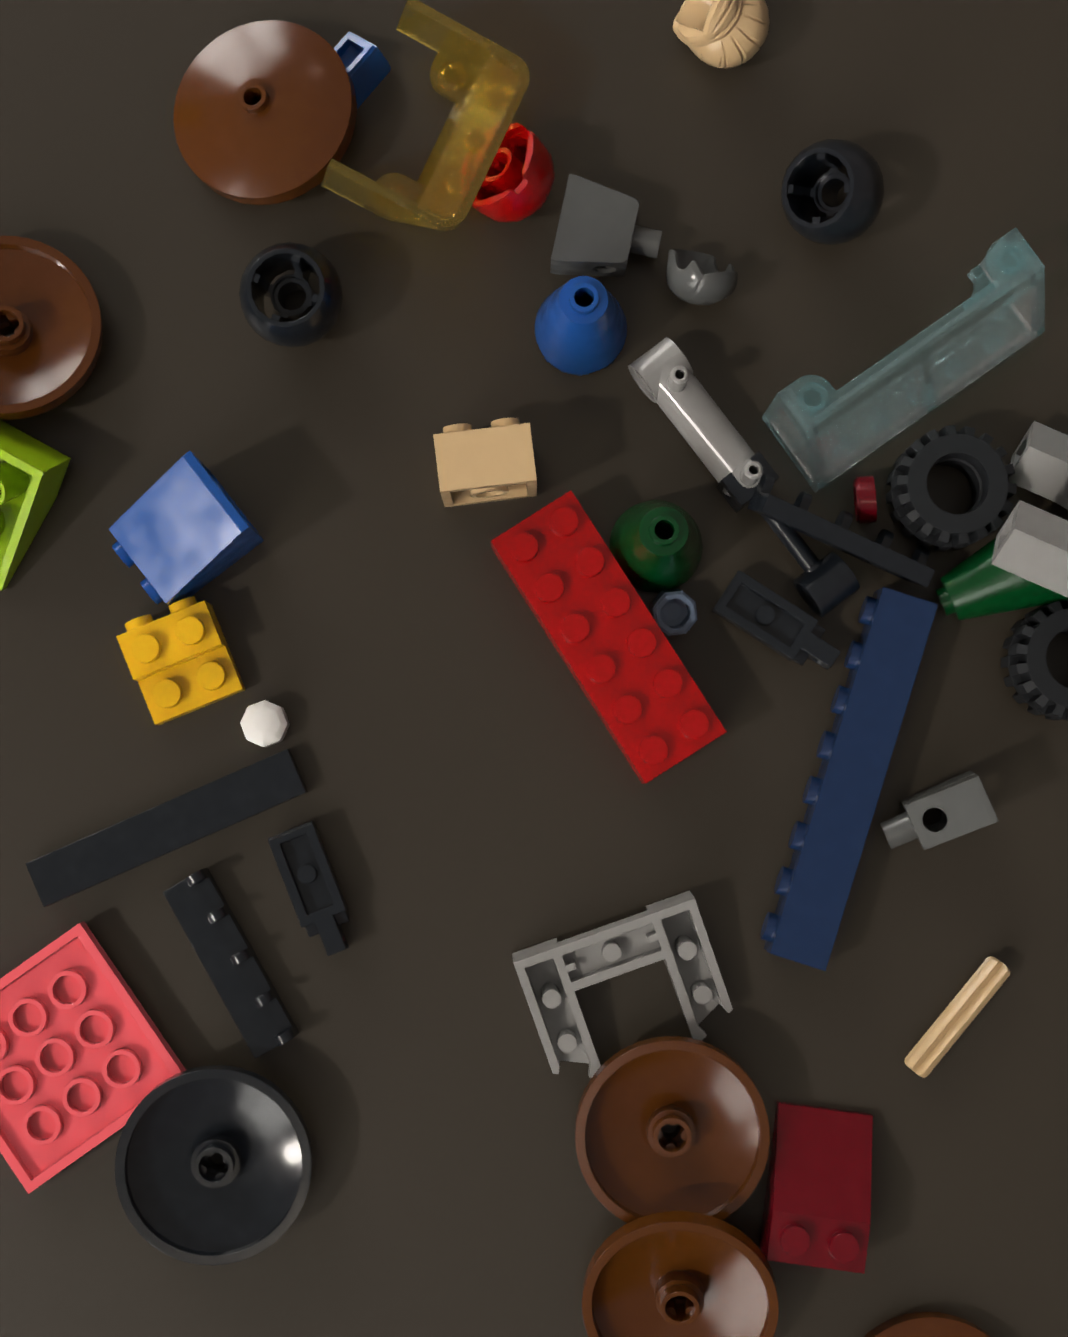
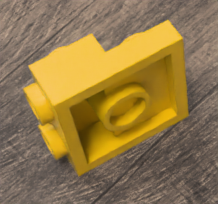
[116,596,245,725]

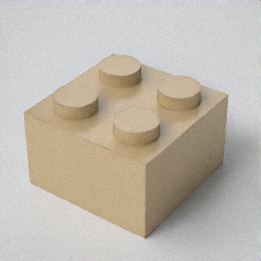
[433,418,537,507]

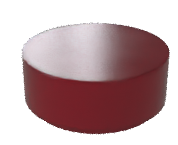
[853,475,877,524]

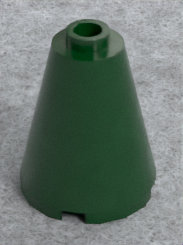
[609,500,703,592]
[935,538,1068,621]

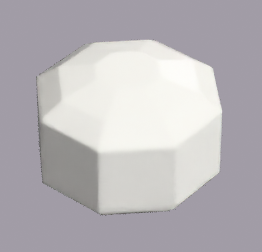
[240,700,290,747]

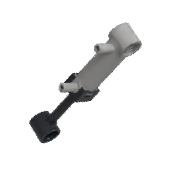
[628,337,860,617]

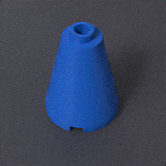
[535,276,627,376]

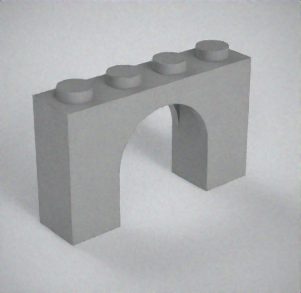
[991,421,1068,598]

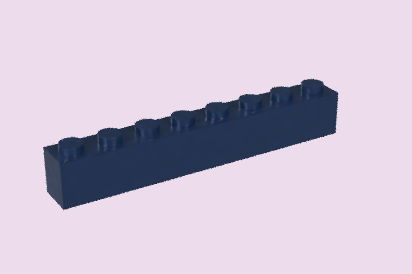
[760,587,938,971]

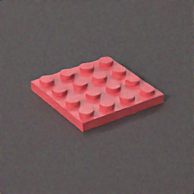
[0,921,186,1194]

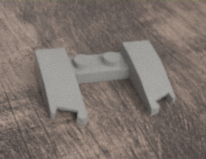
[512,890,733,1078]

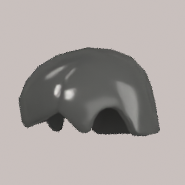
[666,249,738,305]

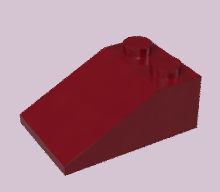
[759,1101,873,1274]

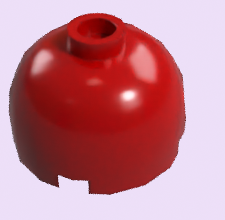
[461,123,555,223]

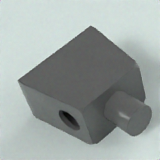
[550,174,662,277]
[880,770,999,850]

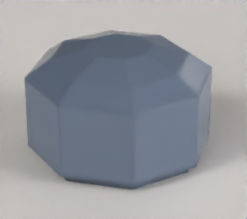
[650,589,697,636]

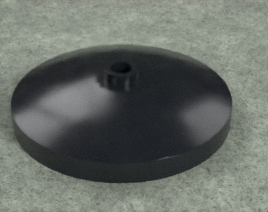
[115,1065,313,1266]

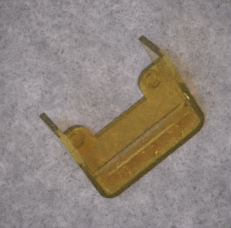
[321,0,530,231]

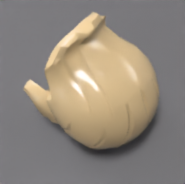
[673,0,770,69]

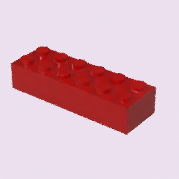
[491,490,727,784]

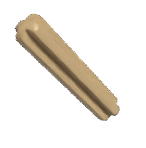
[904,956,1011,1078]

